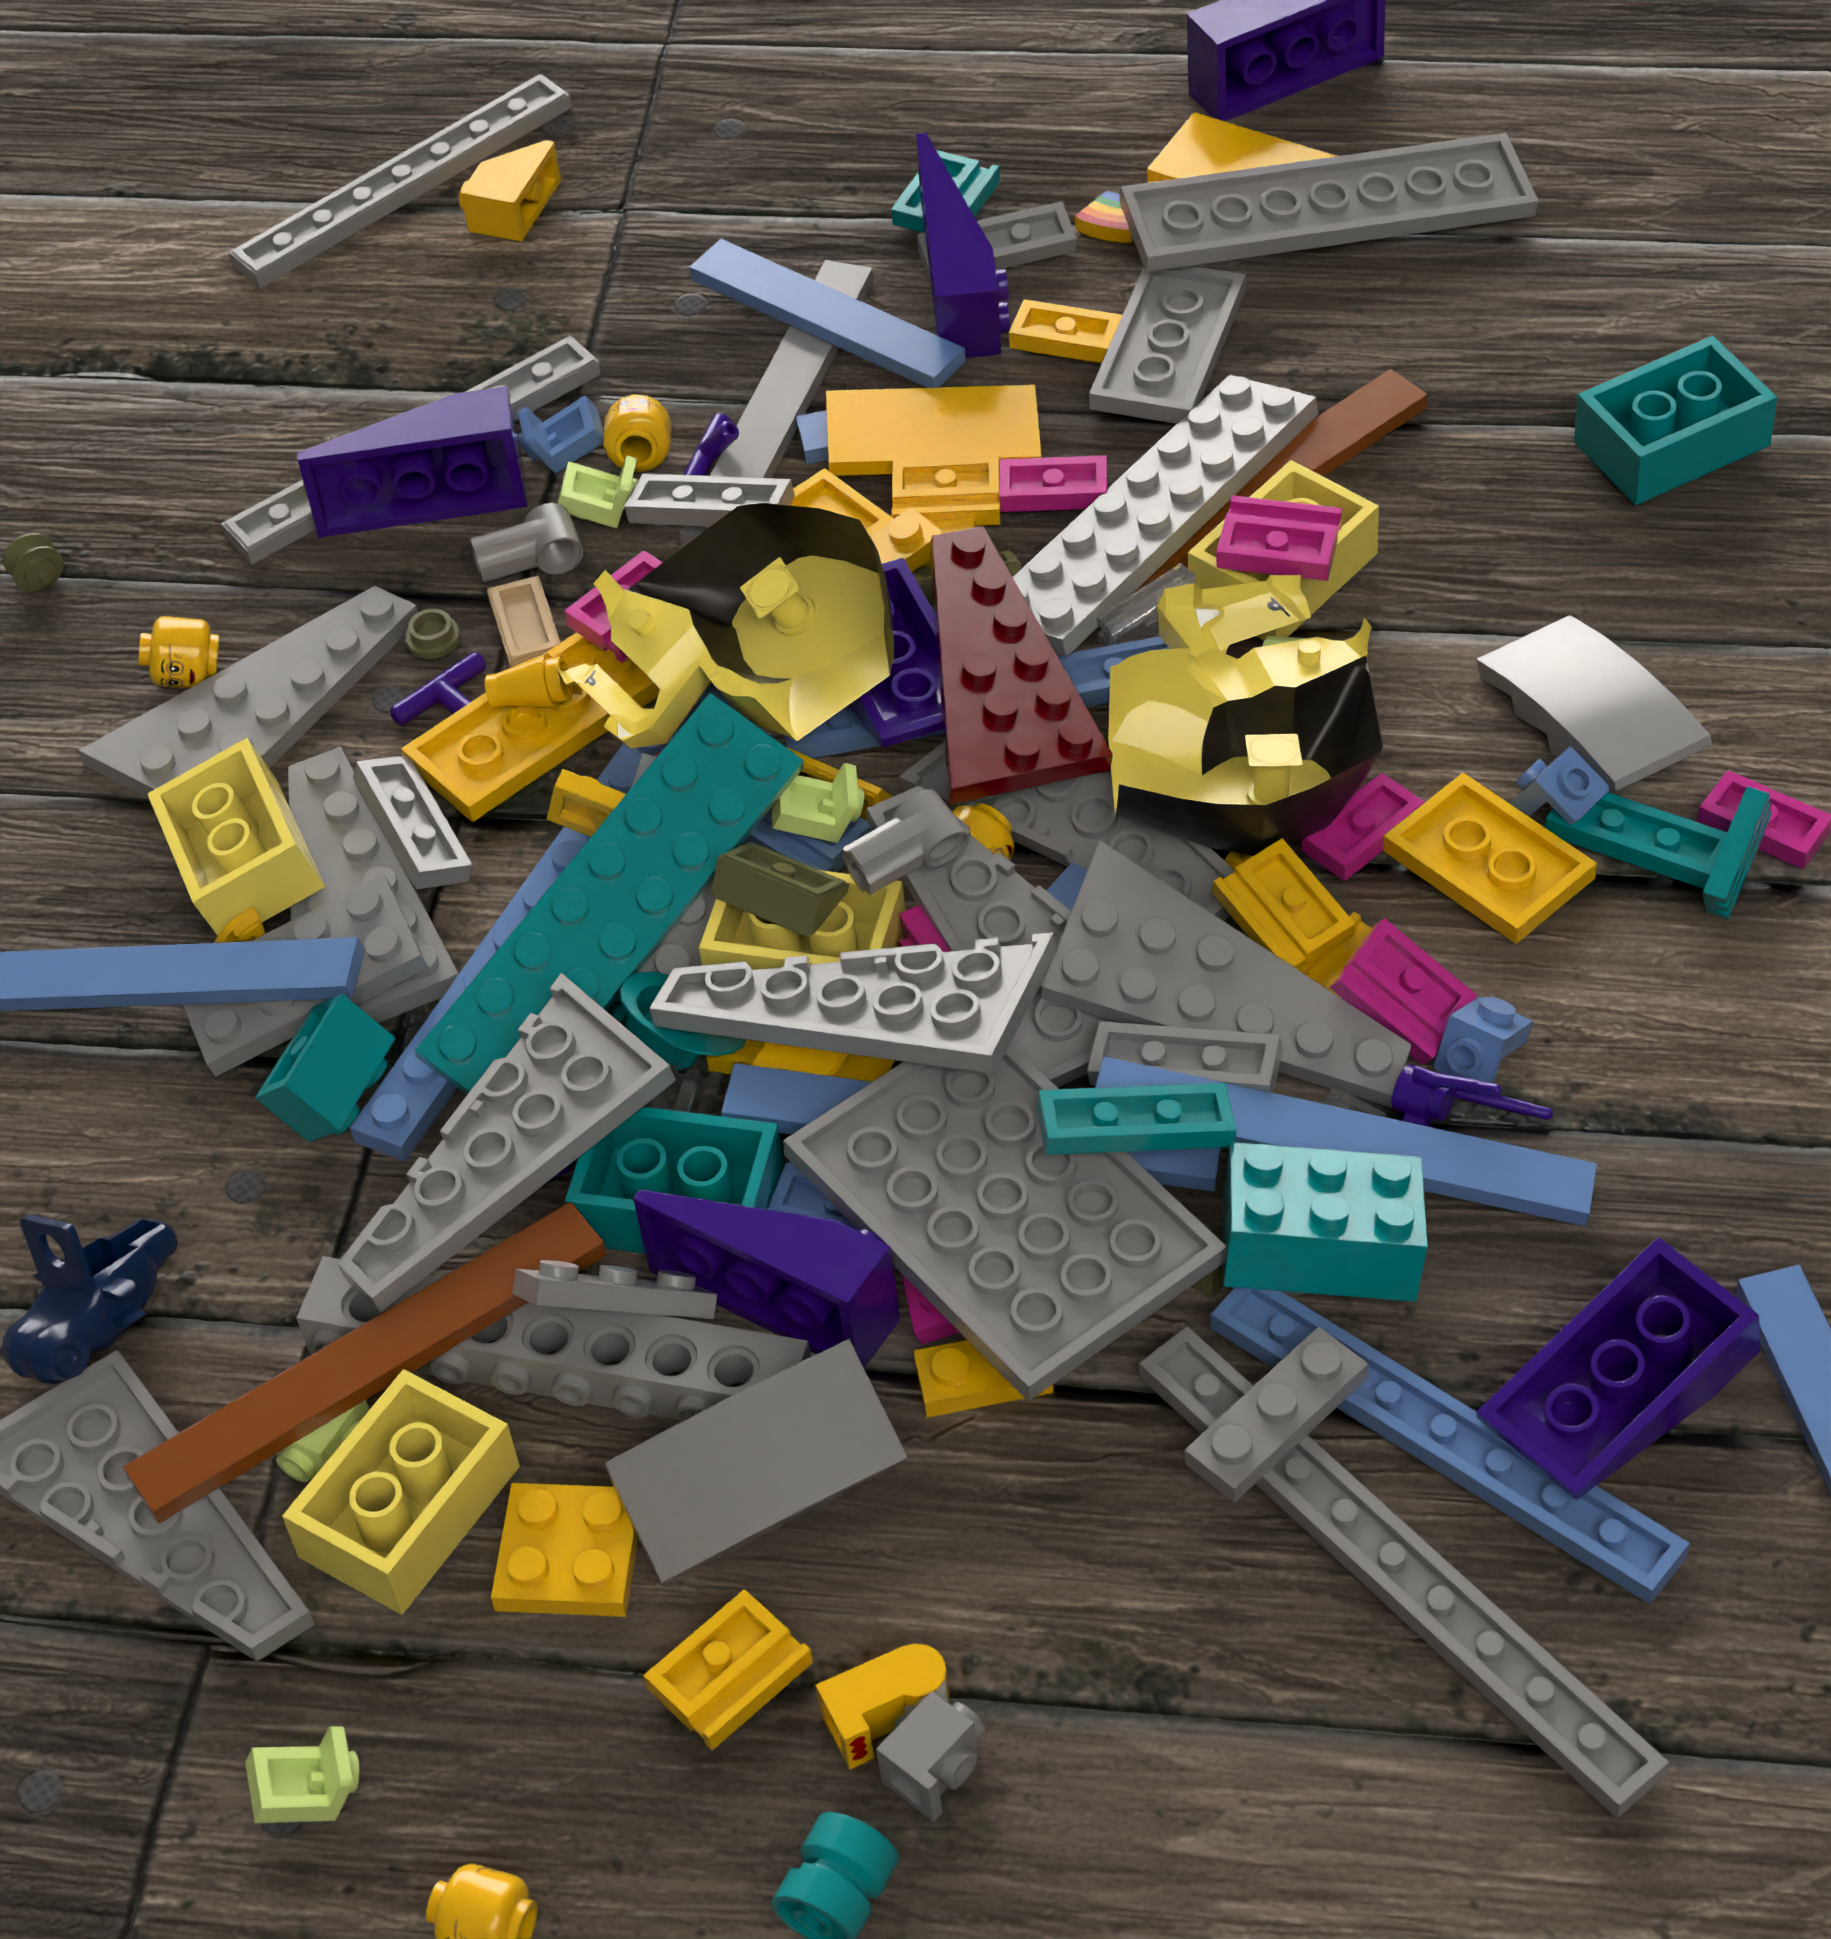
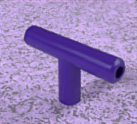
[683,413,739,476]
[390,651,486,726]

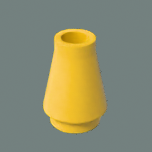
[485,653,572,708]

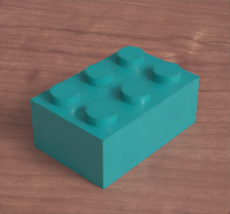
[1574,336,1777,506]
[565,1107,785,1254]
[1222,1142,1428,1302]

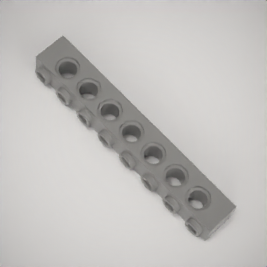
[297,1256,811,1422]

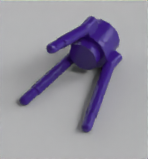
[1391,1064,1553,1128]

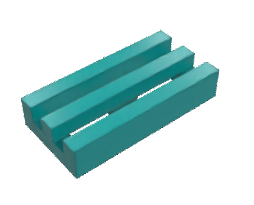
[1703,786,1772,920]

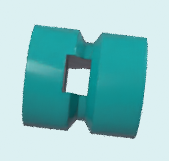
[771,1812,899,1939]

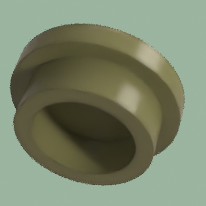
[405,609,461,659]

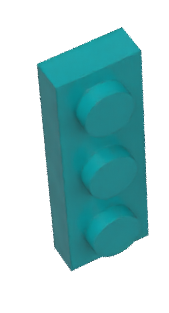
[1545,792,1727,889]
[1036,1083,1237,1155]

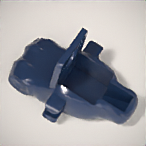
[0,1214,178,1384]

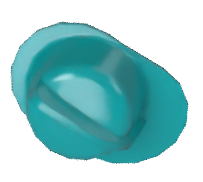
[620,971,747,1070]

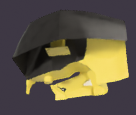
[555,503,894,749]
[1108,575,1383,856]

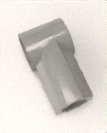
[469,503,583,583]
[842,789,970,895]

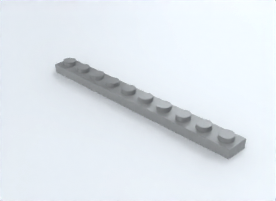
[1139,1326,1669,1819]

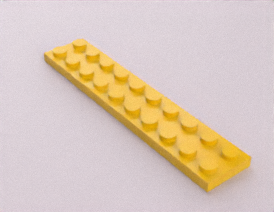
[401,468,894,823]

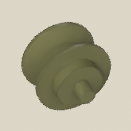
[3,533,64,592]

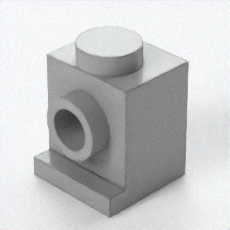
[876,1691,985,1822]

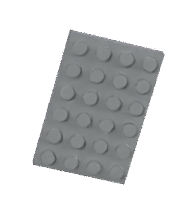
[783,1043,1227,1402]

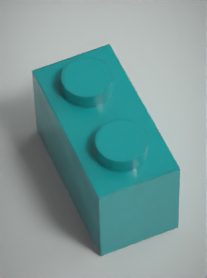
[255,993,396,1142]

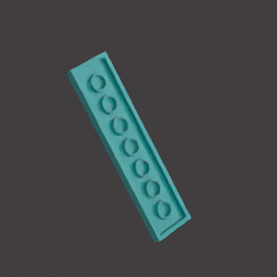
[415,693,804,1095]

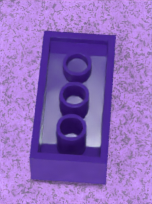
[1187,0,1386,122]
[916,133,1010,358]
[297,386,528,538]
[849,558,945,748]
[633,1189,900,1368]
[1476,1237,1760,1500]

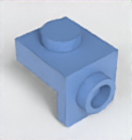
[517,395,604,474]
[1509,746,1609,825]
[1434,997,1534,1083]

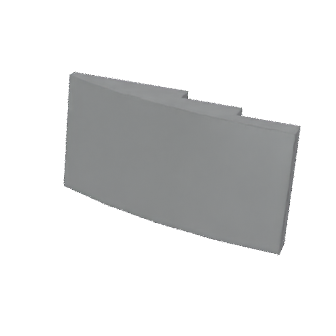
[1477,615,1712,792]
[604,1339,908,1585]

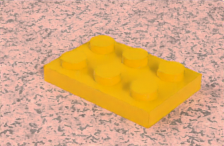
[1383,772,1597,944]

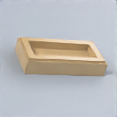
[486,575,561,668]

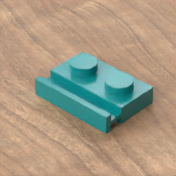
[891,150,1000,233]

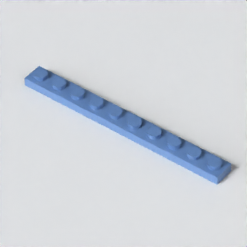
[350,728,680,1162]

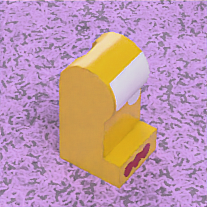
[815,1643,950,1770]

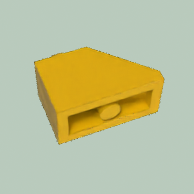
[459,140,561,242]

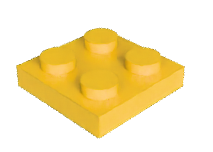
[491,1483,639,1617]

